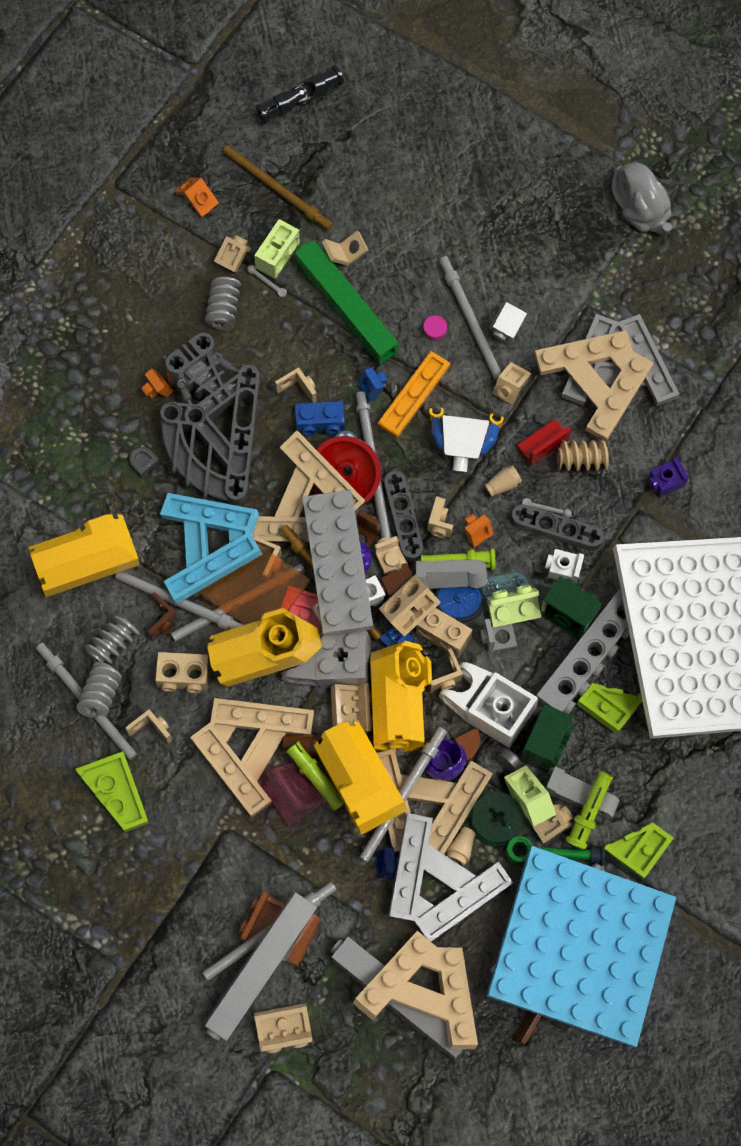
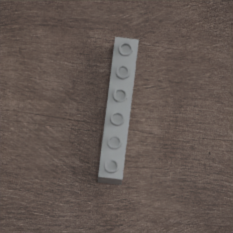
[536,588,630,714]

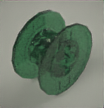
[471,792,524,848]

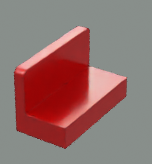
[517,419,572,466]

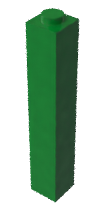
[295,240,399,366]

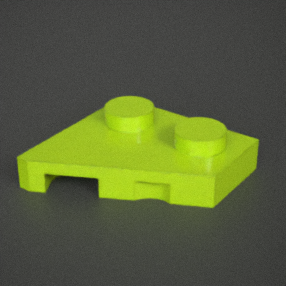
[604,823,674,880]

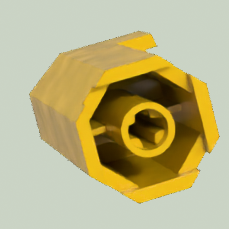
[28,514,140,597]
[207,608,322,687]
[370,641,432,752]
[314,722,407,835]

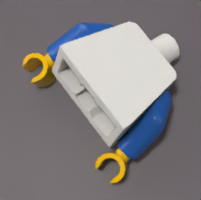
[429,407,504,472]

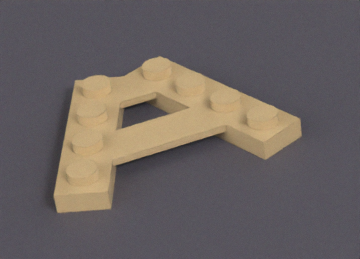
[534,330,654,442]
[252,431,365,542]
[190,698,314,818]
[377,749,493,855]
[353,931,478,1049]

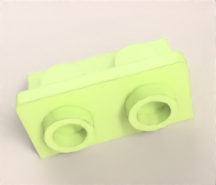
[486,585,541,628]

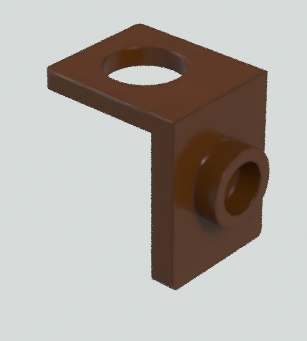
[357,510,380,549]
[148,592,177,641]
[512,1009,541,1045]

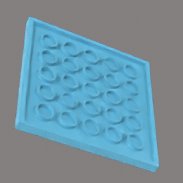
[486,846,676,1048]

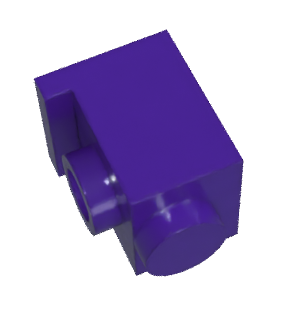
[648,457,689,498]

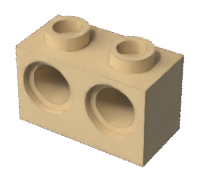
[379,575,441,637]
[416,608,472,658]
[156,652,210,693]

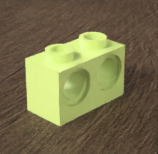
[254,219,300,279]
[504,766,556,826]

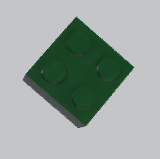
[540,576,602,640]
[521,704,574,773]

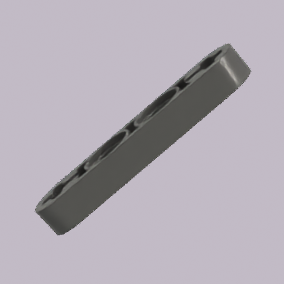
[384,471,423,562]
[511,504,604,551]

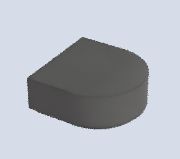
[130,447,159,477]

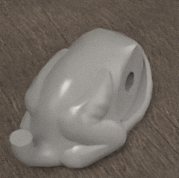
[611,162,672,235]

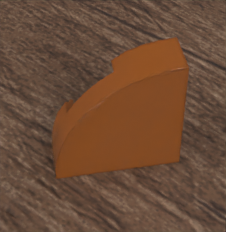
[454,728,480,763]

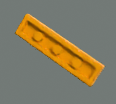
[378,351,450,438]

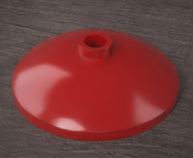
[312,436,381,505]

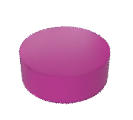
[423,315,447,340]

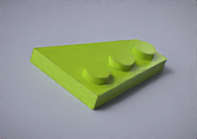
[75,751,149,832]

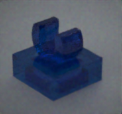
[375,848,399,879]

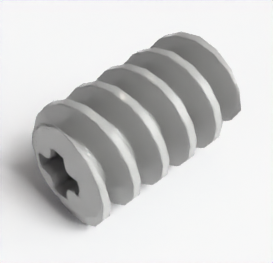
[205,277,241,331]
[85,615,140,664]
[77,662,122,718]

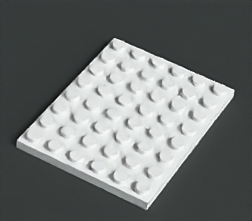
[613,537,741,739]

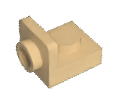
[214,235,252,273]
[493,362,531,404]
[427,496,453,538]
[374,536,408,574]
[530,804,574,843]

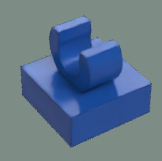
[357,368,388,402]
[379,626,414,647]

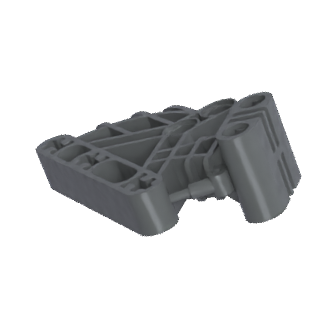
[160,333,260,506]

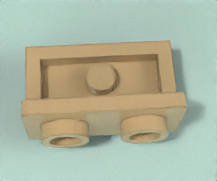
[331,682,373,734]
[254,1003,313,1053]

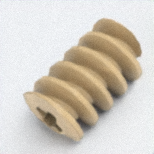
[557,440,609,471]

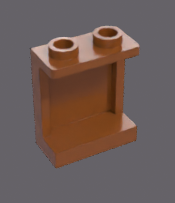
[239,892,320,969]

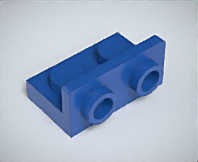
[295,401,345,436]

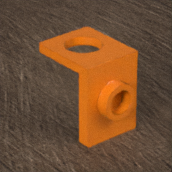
[174,177,219,217]

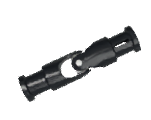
[256,65,344,124]

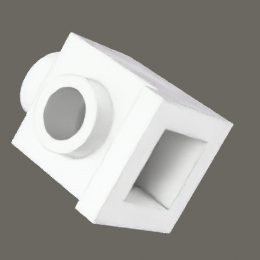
[545,549,584,583]

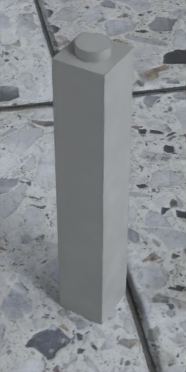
[204,891,317,1041]
[331,937,463,1061]

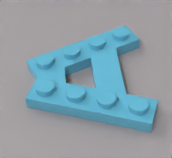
[160,493,262,604]

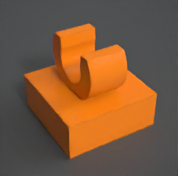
[141,369,173,398]
[464,514,494,548]

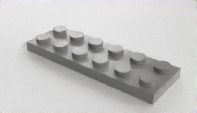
[303,490,373,636]

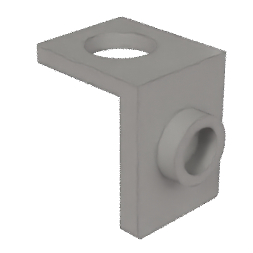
[480,619,517,652]

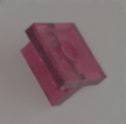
[262,762,327,827]

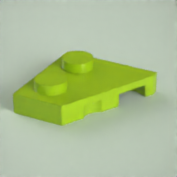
[576,683,643,734]

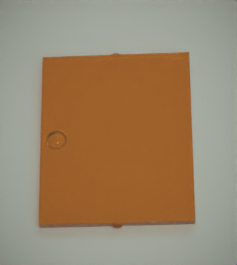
[198,543,311,625]

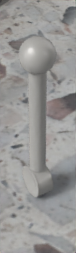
[247,265,287,298]
[522,498,572,518]

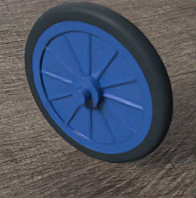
[434,586,486,623]

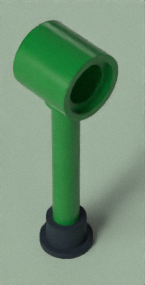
[505,836,605,866]

